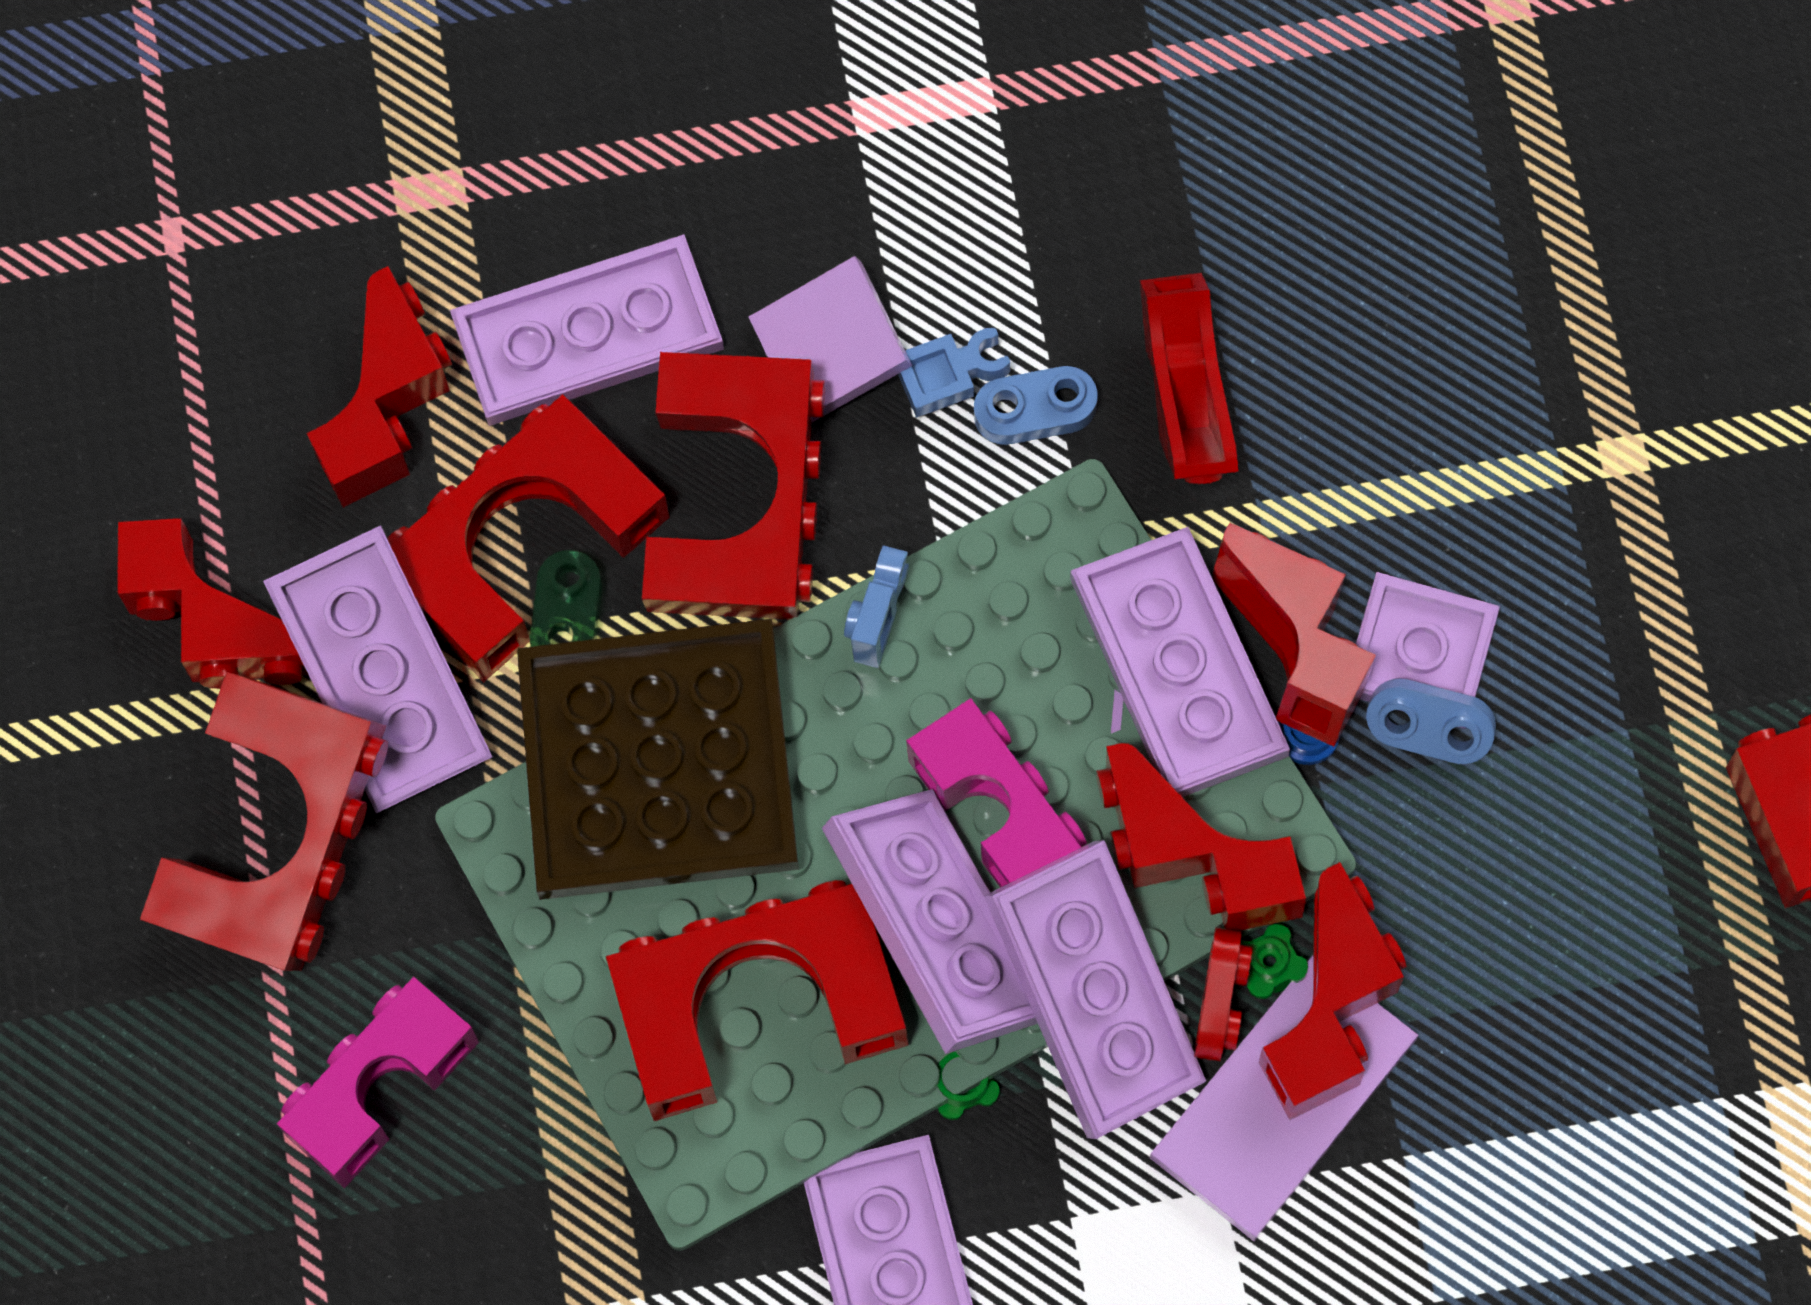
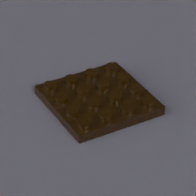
[517,619,799,900]

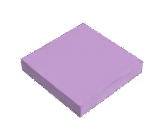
[749,256,912,423]
[1356,572,1500,729]

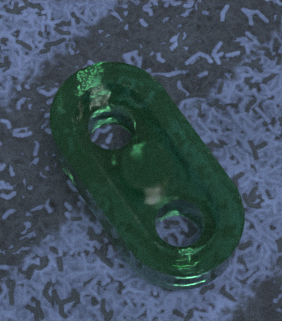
[530,550,602,647]

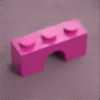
[906,698,1087,888]
[277,977,479,1189]

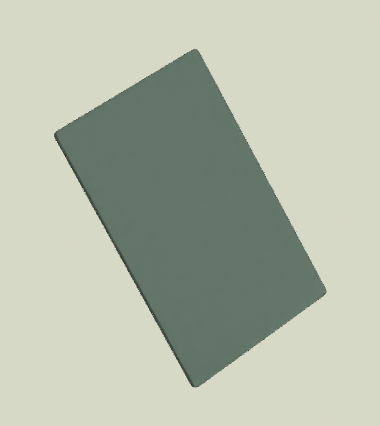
[435,459,1356,1251]

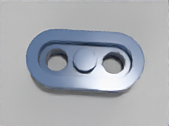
[974,366,1097,445]
[1366,678,1496,764]

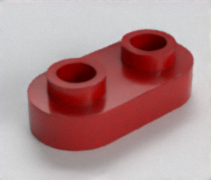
[1194,927,1252,1062]

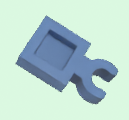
[898,328,1010,418]
[844,546,909,668]

